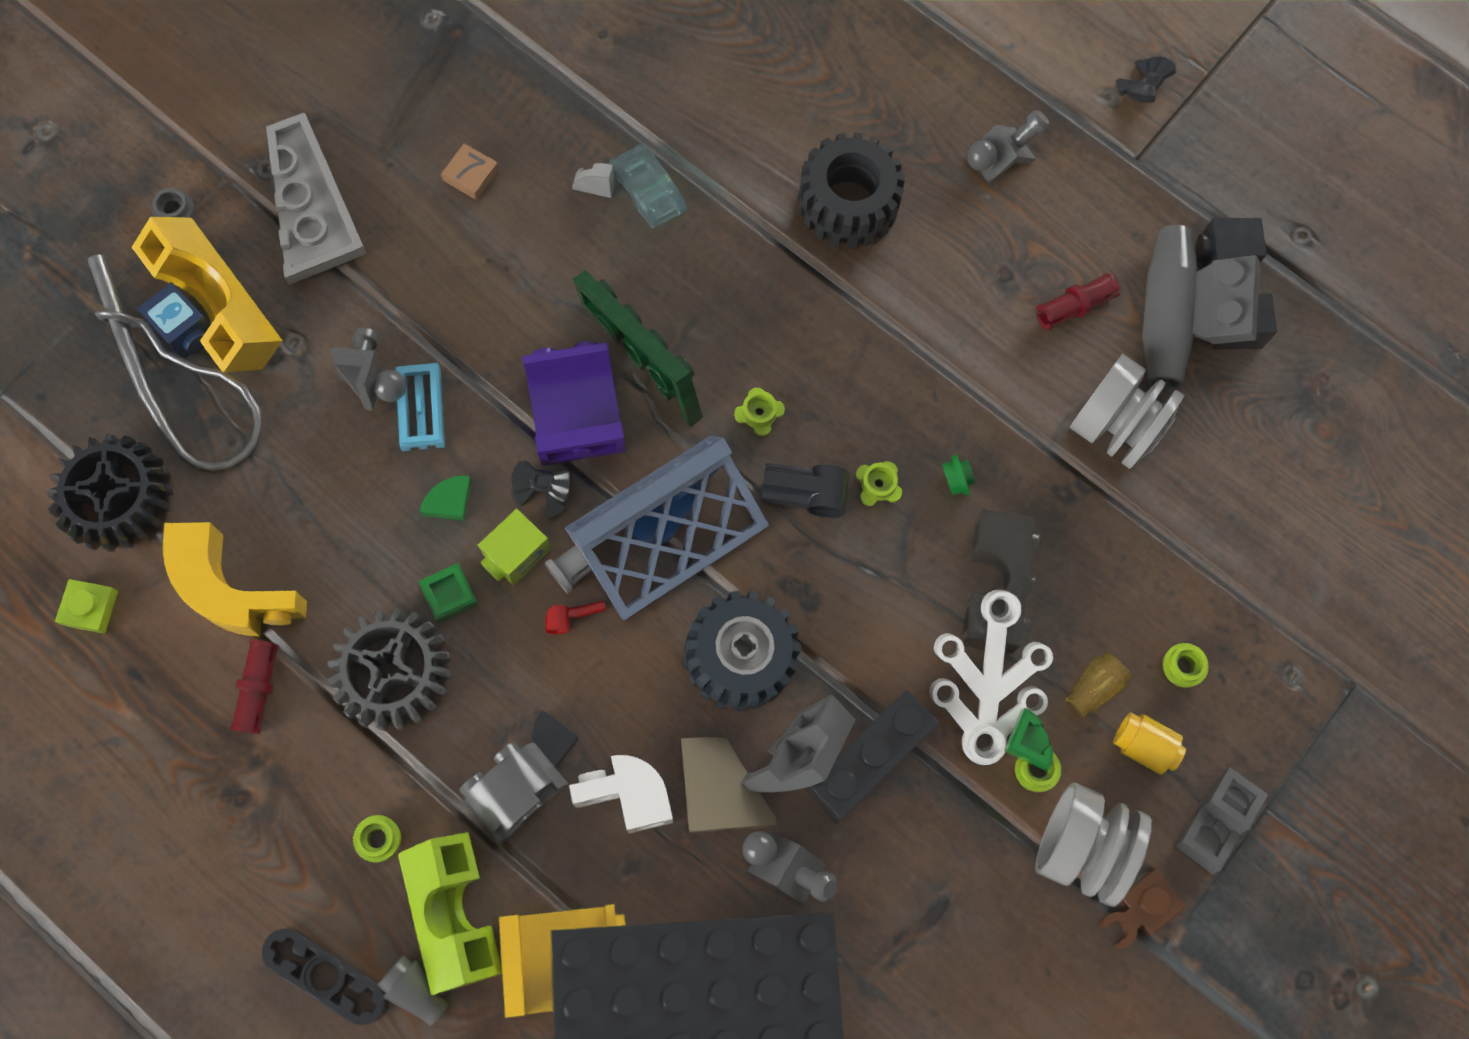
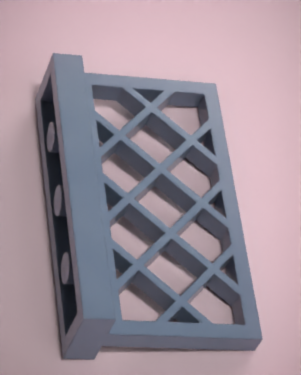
[564,435,769,620]

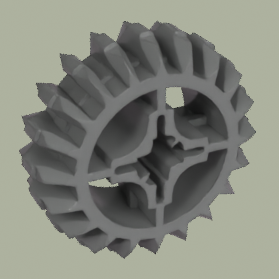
[327,608,452,731]

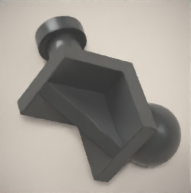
[967,110,1049,183]
[330,327,406,411]
[742,831,838,905]

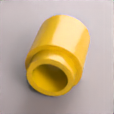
[1113,712,1186,775]

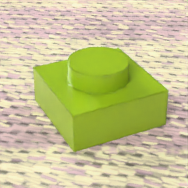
[55,579,119,634]

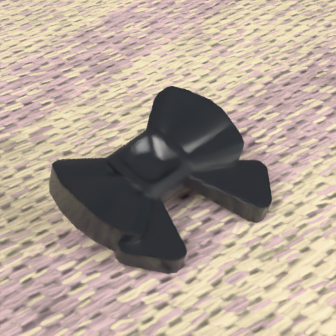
[1116,56,1176,103]
[511,460,572,518]

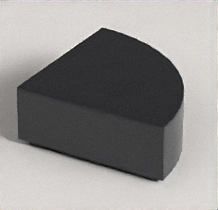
[532,710,579,768]

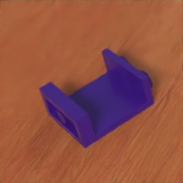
[522,341,626,466]

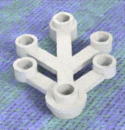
[929,590,1053,765]

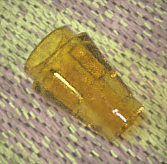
[1065,651,1132,718]

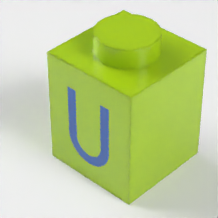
[478,508,552,586]

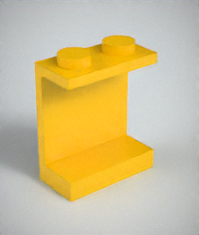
[499,904,625,1018]

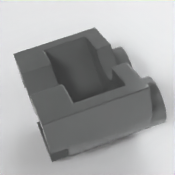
[459,741,568,845]

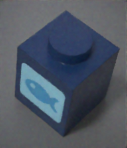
[137,282,210,359]

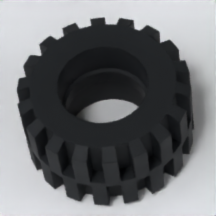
[798,133,905,249]

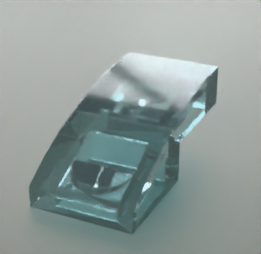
[609,142,688,229]

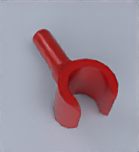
[545,600,606,635]

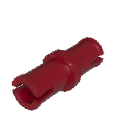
[1036,273,1120,330]
[230,640,280,735]

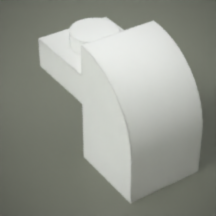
[569,755,673,834]

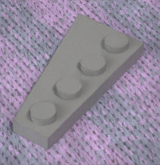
[266,112,367,285]

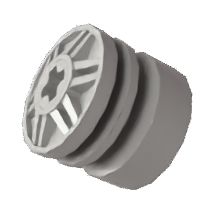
[1069,354,1185,469]
[1035,782,1152,907]

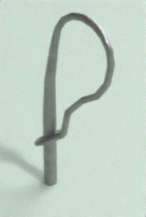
[88,254,263,472]

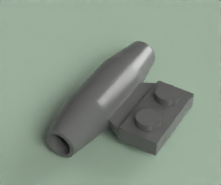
[1142,225,1260,390]

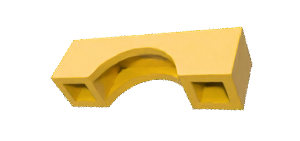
[132,217,283,373]

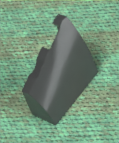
[742,695,855,792]

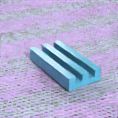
[396,363,445,451]

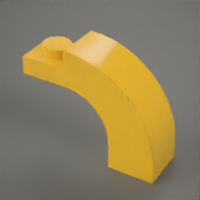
[163,522,307,636]

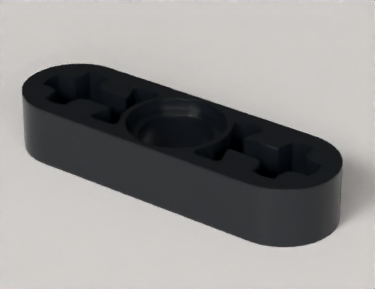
[262,929,389,1025]

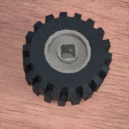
[684,590,801,711]

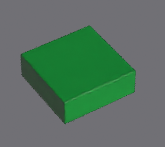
[418,563,478,623]

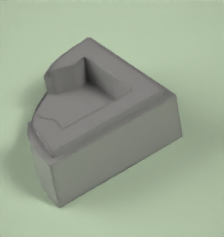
[572,163,615,198]

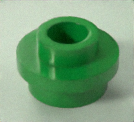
[942,454,976,497]

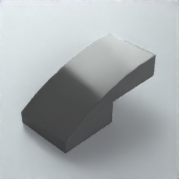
[1174,767,1268,874]

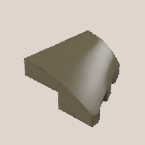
[681,737,777,833]

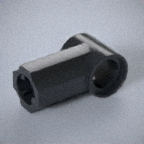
[761,463,850,518]

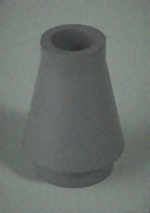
[377,955,450,1026]

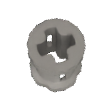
[545,544,602,594]

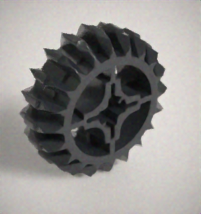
[46,434,174,552]

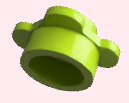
[734,388,785,437]
[856,461,902,506]

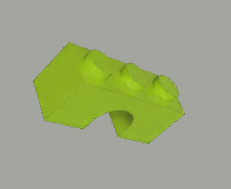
[398,832,502,995]

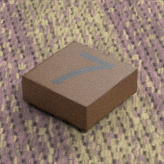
[441,144,499,200]

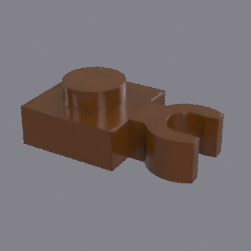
[1098,869,1187,949]

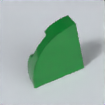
[419,475,472,521]
[1004,708,1053,771]

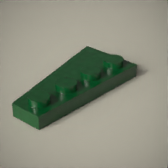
[572,270,703,427]

